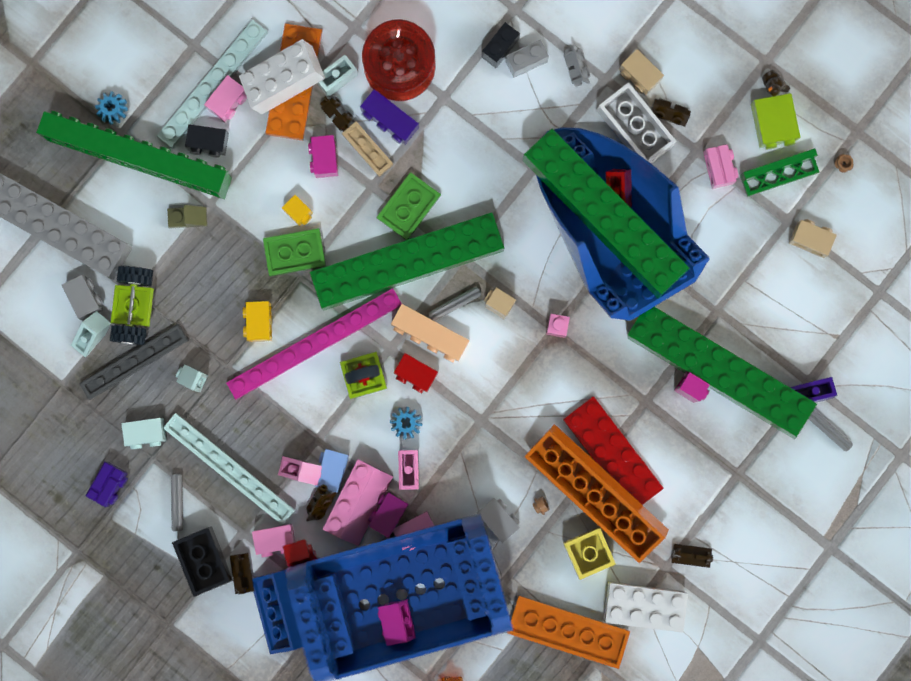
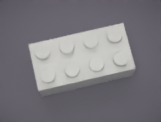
[239,39,325,114]
[597,82,677,163]
[603,582,688,633]

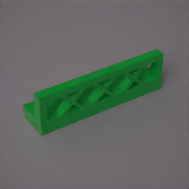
[740,148,820,197]

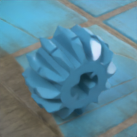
[95,92,128,125]
[390,407,423,440]

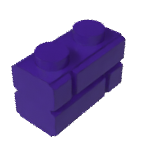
[85,462,128,507]

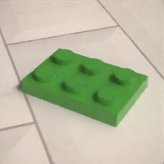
[376,172,441,240]
[263,228,326,276]

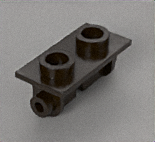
[320,95,355,132]
[651,98,691,127]
[306,485,337,521]
[671,544,713,568]
[230,553,254,594]

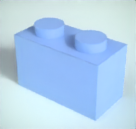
[315,449,349,493]

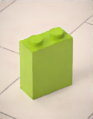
[751,93,801,150]

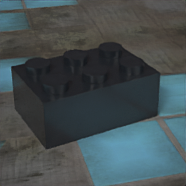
[172,526,233,597]

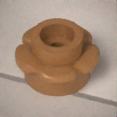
[835,154,854,173]
[533,496,549,515]

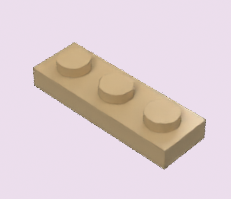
[342,121,393,177]

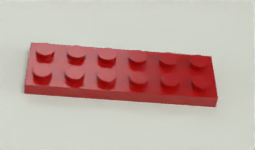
[563,396,664,505]

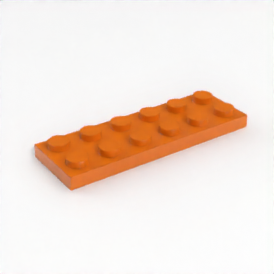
[266,24,323,141]
[507,595,630,669]

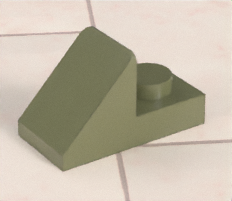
[167,205,207,228]

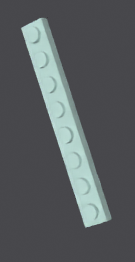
[157,20,268,149]
[163,413,295,526]

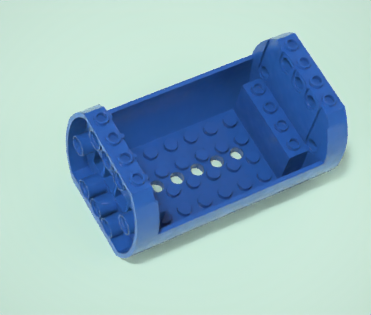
[286,513,513,681]

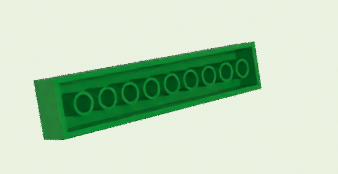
[36,110,232,200]
[523,129,689,299]
[310,212,504,311]
[627,307,817,440]

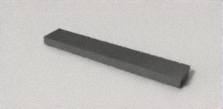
[79,324,189,400]

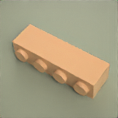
[391,304,470,363]

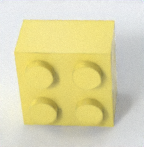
[563,527,616,580]

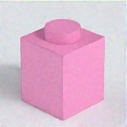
[546,314,570,338]

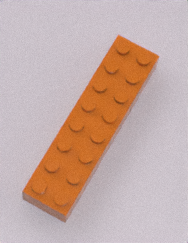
[524,424,669,563]

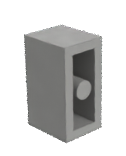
[505,39,549,78]
[61,275,103,321]
[477,498,520,543]

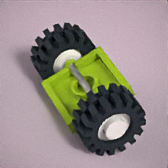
[110,266,154,345]

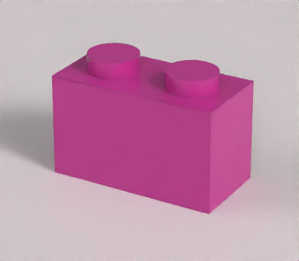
[308,135,338,178]
[674,372,710,403]
[378,599,416,646]

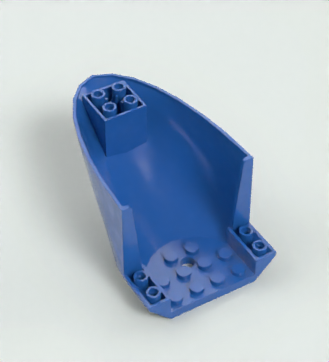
[536,127,710,321]

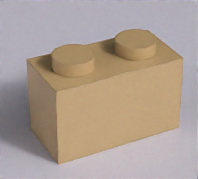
[619,49,664,95]
[789,219,837,258]
[484,287,516,320]

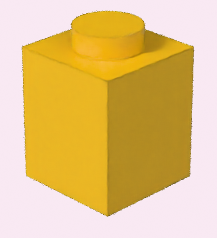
[282,195,313,227]

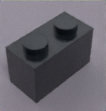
[481,22,520,68]
[185,124,229,157]

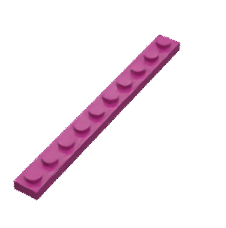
[226,288,402,400]

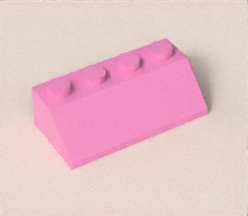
[322,459,393,546]

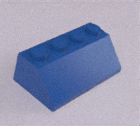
[252,569,303,654]

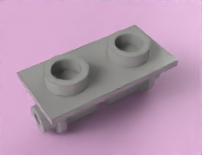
[564,45,590,87]

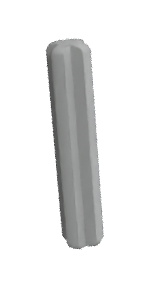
[429,287,481,321]
[809,410,853,451]
[171,474,183,531]

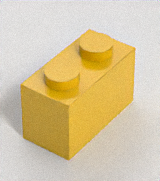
[243,301,272,342]

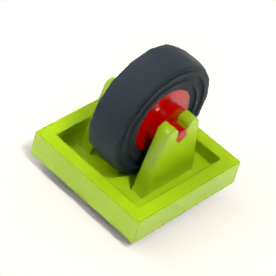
[340,352,387,399]

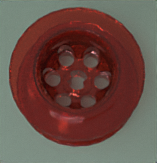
[362,19,436,101]

